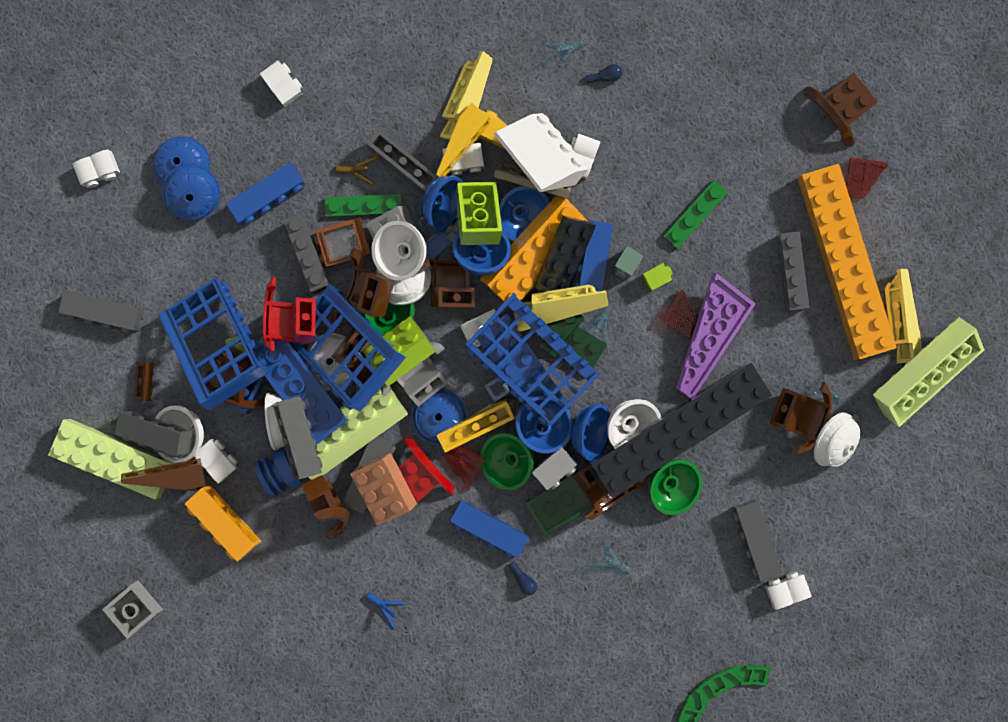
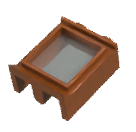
[314,217,372,268]

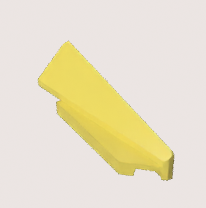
[440,51,493,141]
[885,269,922,364]
[514,285,608,332]

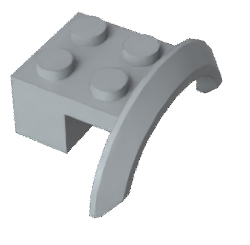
[380,342,448,407]

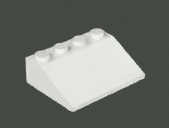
[494,113,588,192]

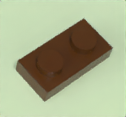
[134,362,154,401]

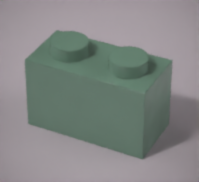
[612,246,644,280]

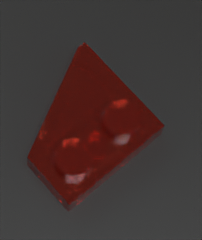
[846,157,888,199]
[661,289,698,340]
[444,444,486,491]

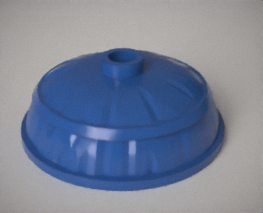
[153,136,210,185]
[162,164,221,221]
[421,175,464,232]
[499,185,550,241]
[452,231,511,275]
[411,388,468,445]
[515,396,573,454]
[572,404,610,461]

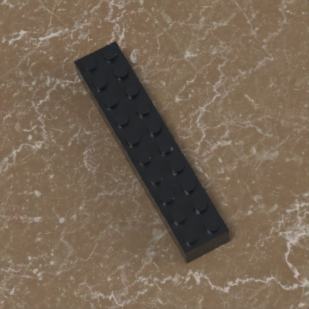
[587,363,772,498]

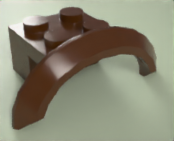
[804,72,878,146]
[332,247,395,322]
[422,259,475,308]
[331,327,373,394]
[205,346,265,409]
[769,381,833,455]
[573,466,647,520]
[301,475,350,539]

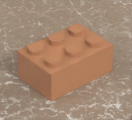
[350,452,417,526]

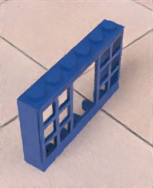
[158,277,268,410]
[290,284,406,412]
[465,293,600,426]

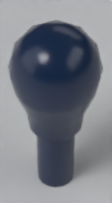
[586,64,623,83]
[509,561,537,596]

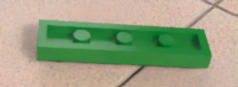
[663,180,728,249]
[325,194,402,217]

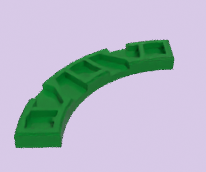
[676,665,771,722]

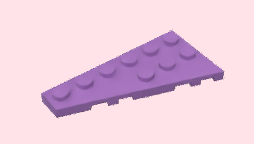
[676,272,755,399]

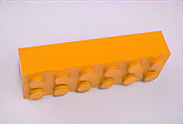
[480,195,587,302]

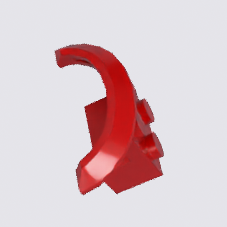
[263,277,316,352]
[398,437,455,503]

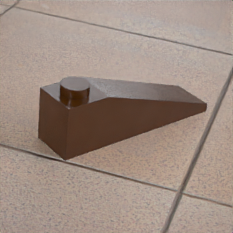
[121,458,206,491]

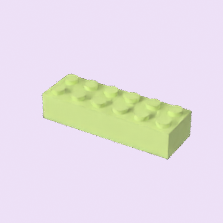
[873,317,984,427]
[309,387,408,480]
[48,419,173,500]

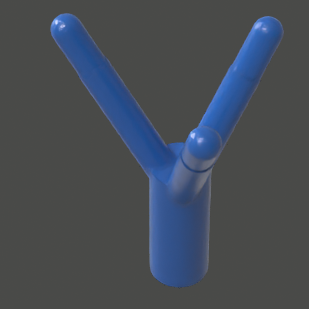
[366,592,405,630]

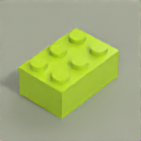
[455,182,502,245]
[363,316,436,386]

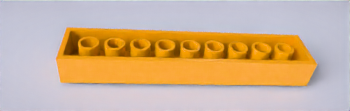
[797,164,897,360]

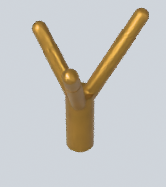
[336,156,378,185]

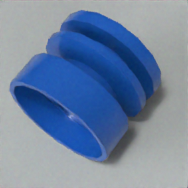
[254,447,303,498]

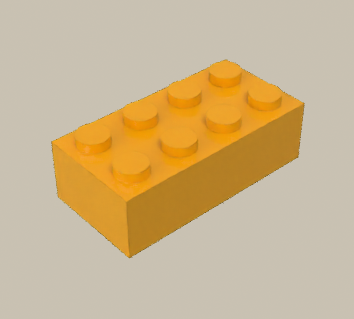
[185,485,262,562]

